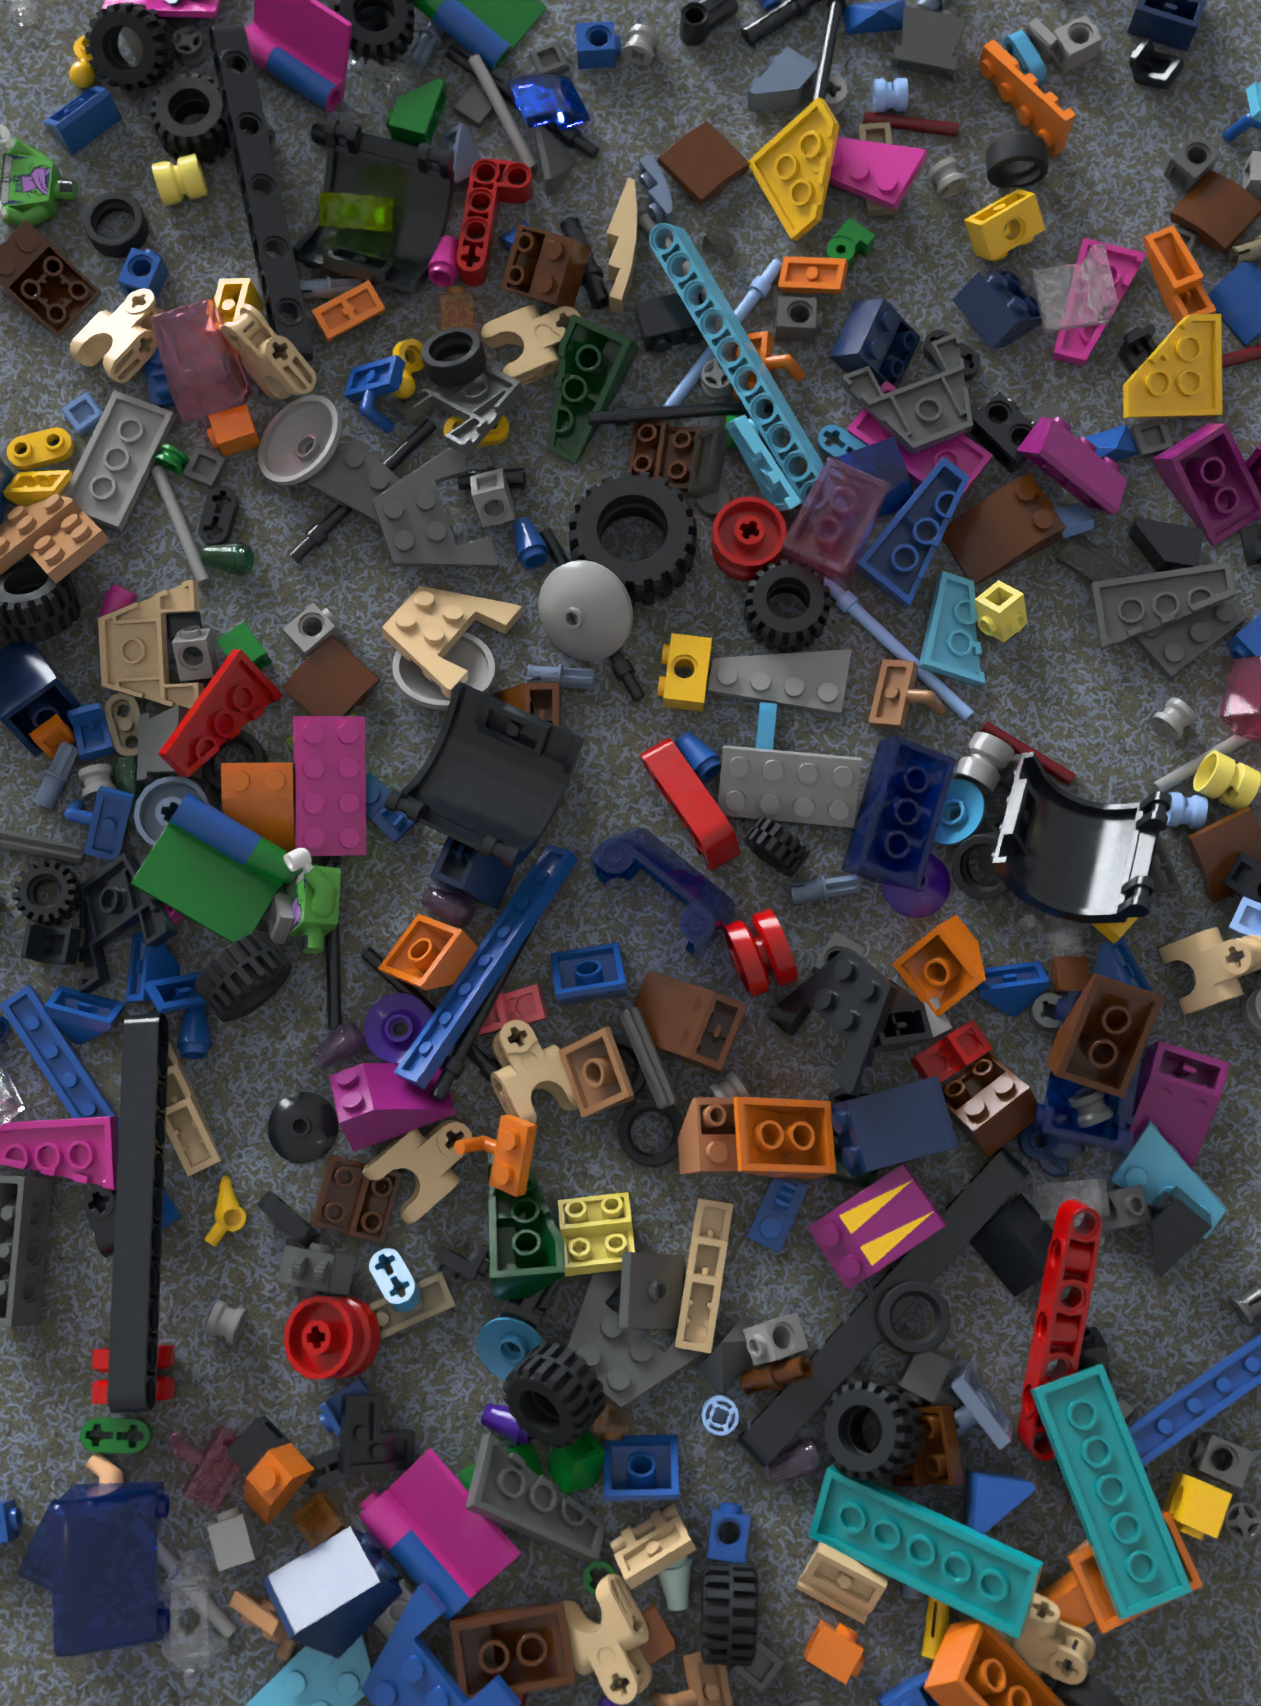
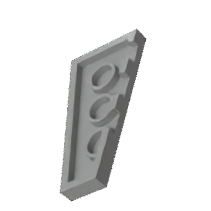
[707,649,852,716]

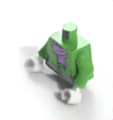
[0,124,78,227]
[277,848,341,954]

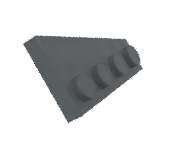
[1091,561,1236,650]

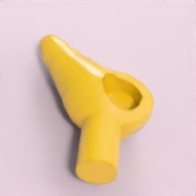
[204,1175,247,1247]

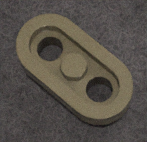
[104,693,143,760]

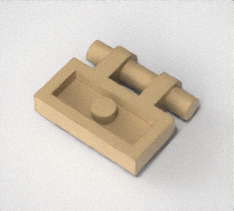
[609,1503,697,1590]

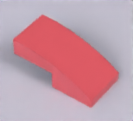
[478,984,549,1036]

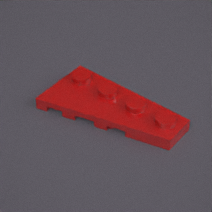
[158,649,283,777]

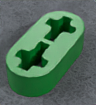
[80,1417,154,1454]

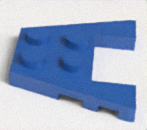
[361,1581,521,1706]

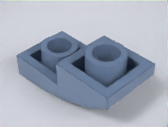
[638,154,673,225]

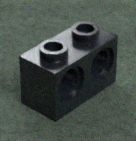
[969,392,1036,474]

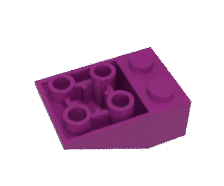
[1121,1041,1230,1169]

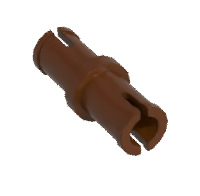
[739,1355,813,1395]

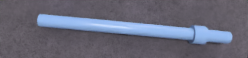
[662,259,782,407]
[823,574,974,721]

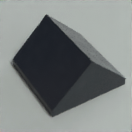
[969,1193,1053,1297]

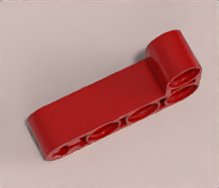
[456,158,533,287]
[639,738,740,872]

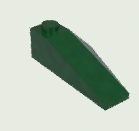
[547,314,639,464]
[488,1153,565,1300]

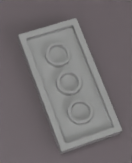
[63,390,176,532]
[717,745,862,828]

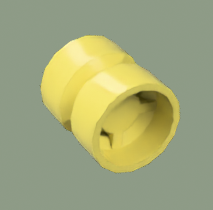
[152,153,209,207]
[1193,750,1261,811]

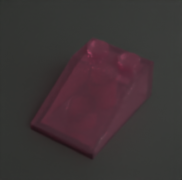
[151,298,252,422]
[782,456,890,586]

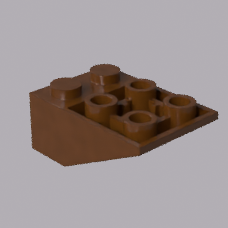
[0,220,101,338]
[622,971,747,1075]

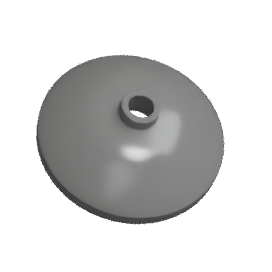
[258,395,342,486]
[538,560,633,661]
[392,632,495,710]

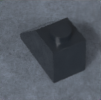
[1128,517,1204,572]
[1151,1185,1212,1277]

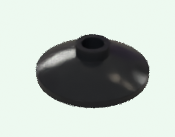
[268,1092,338,1163]

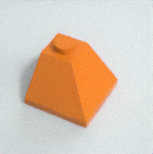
[377,913,478,991]
[892,914,986,1018]

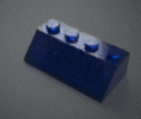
[841,735,957,890]

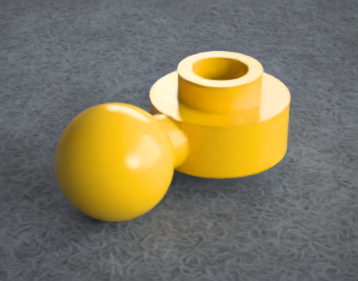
[69,36,98,88]
[392,339,425,399]

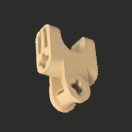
[70,289,168,383]
[221,304,317,400]
[481,306,581,386]
[1158,927,1261,1015]
[490,1020,578,1124]
[363,1119,472,1224]
[563,1574,652,1705]
[991,1593,1096,1685]

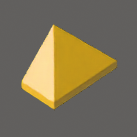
[2,470,73,507]

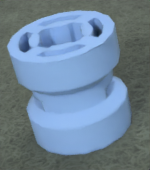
[872,78,908,113]
[1166,792,1208,830]
[701,1395,739,1436]

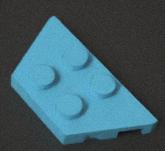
[245,1634,373,1706]

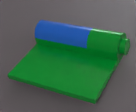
[411,0,547,72]
[130,792,300,943]

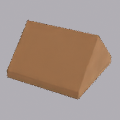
[559,1026,635,1118]

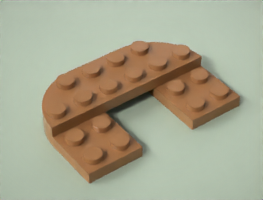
[0,494,110,629]

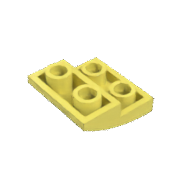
[558,1192,635,1277]

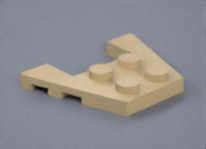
[98,580,204,708]
[382,586,522,699]

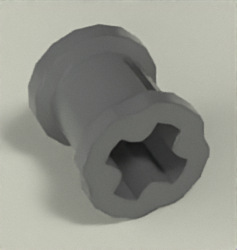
[1229,1279,1261,1327]

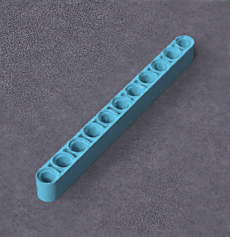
[649,223,855,539]

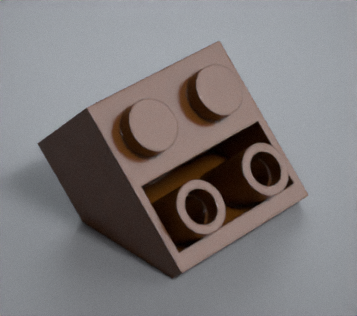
[500,224,591,308]
[493,683,561,727]
[942,1052,1043,1158]

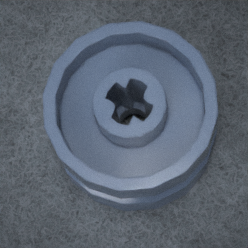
[134,776,218,847]

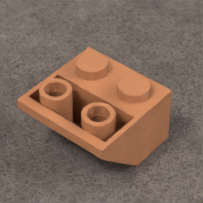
[678,1097,759,1175]

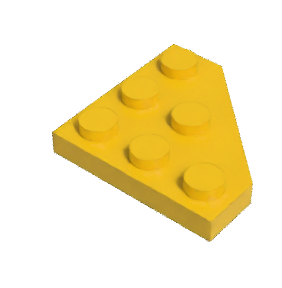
[748,97,840,241]
[1123,314,1223,419]

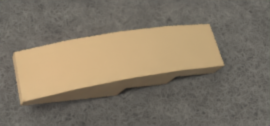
[607,177,638,315]
[166,1037,221,1177]
[675,1197,734,1353]

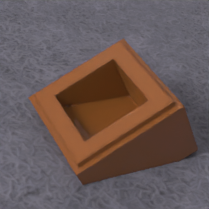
[1051,956,1089,994]
[639,1604,677,1665]

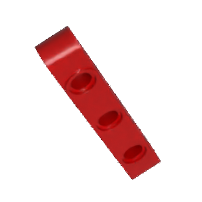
[1017,1199,1102,1461]

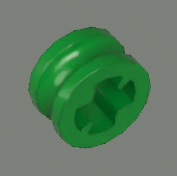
[155,444,189,475]
[583,1559,616,1596]

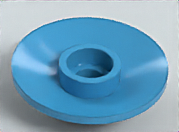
[920,779,986,845]
[477,1317,544,1381]

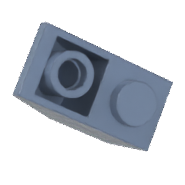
[747,46,818,112]

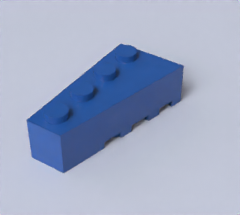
[855,456,970,610]

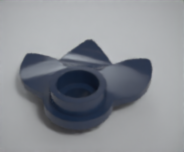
[1018,1105,1087,1177]

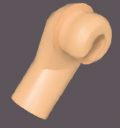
[86,1453,124,1509]

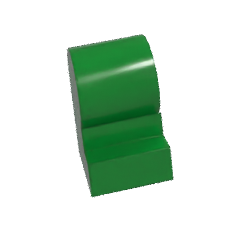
[826,217,875,271]

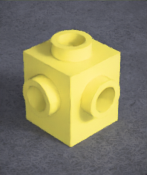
[975,580,1028,643]

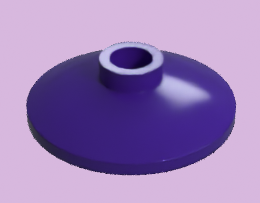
[881,850,950,918]
[364,993,432,1063]

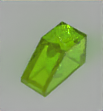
[319,192,393,232]

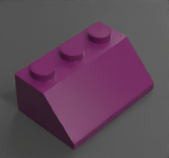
[1017,416,1127,516]

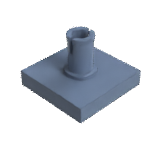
[951,1363,1013,1450]

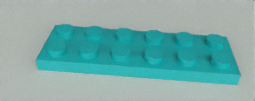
[1030,1364,1192,1620]
[808,1464,1044,1640]

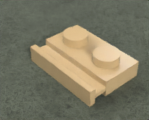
[796,1542,888,1624]

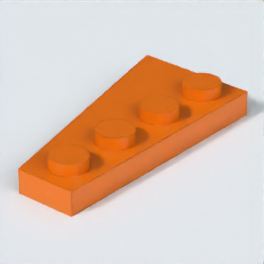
[979,40,1076,157]

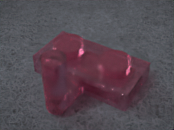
[169,1424,241,1511]

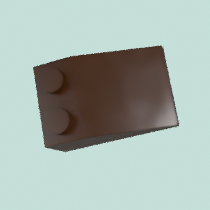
[942,472,1066,586]
[1045,973,1164,1099]
[450,1601,576,1699]

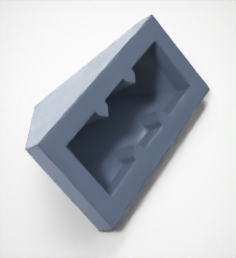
[437,123,481,185]

